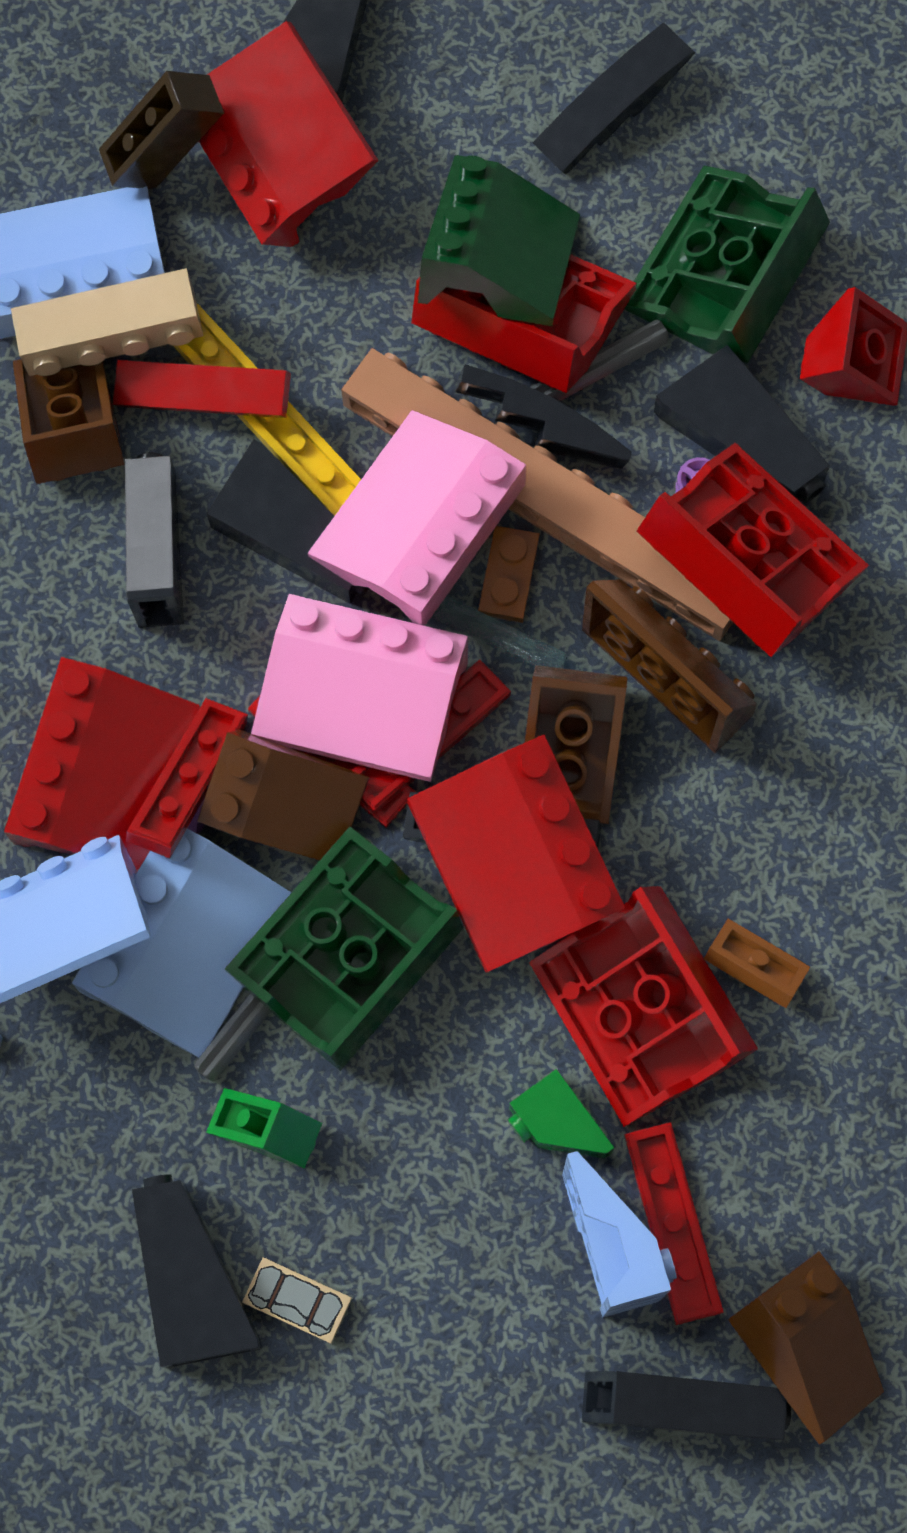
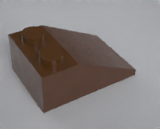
[13,359,125,484]
[525,665,627,824]
[197,730,370,860]
[728,1251,884,1445]

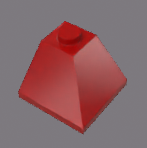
[800,287,907,406]

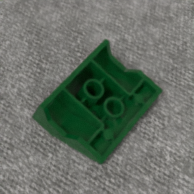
[418,155,580,326]
[624,165,830,363]
[225,827,464,1071]

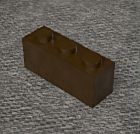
[99,71,224,189]

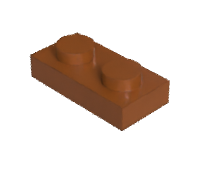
[478,526,540,623]
[704,918,810,1008]

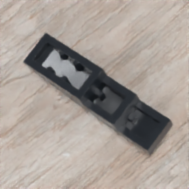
[533,22,695,175]
[455,364,632,469]

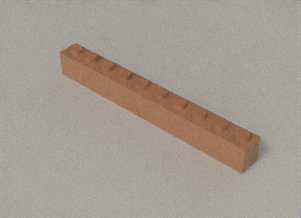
[341,348,733,641]

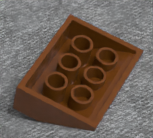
[582,579,757,753]

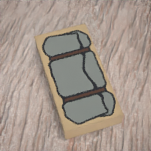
[242,1257,352,1344]

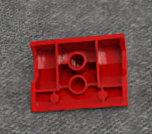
[198,21,379,247]
[411,255,637,393]
[636,442,869,657]
[4,657,200,872]
[406,734,625,973]
[529,886,758,1127]

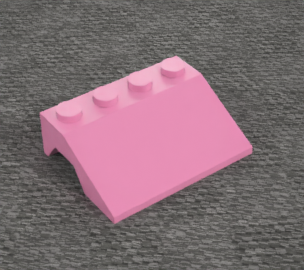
[308,410,526,626]
[251,594,468,782]

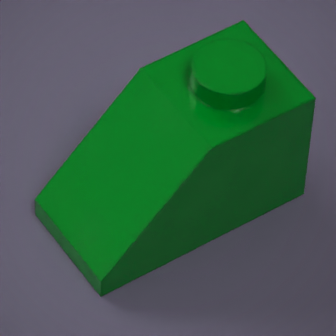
[507,1069,614,1159]
[206,1088,322,1169]

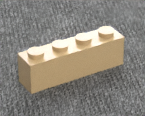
[11,268,203,376]

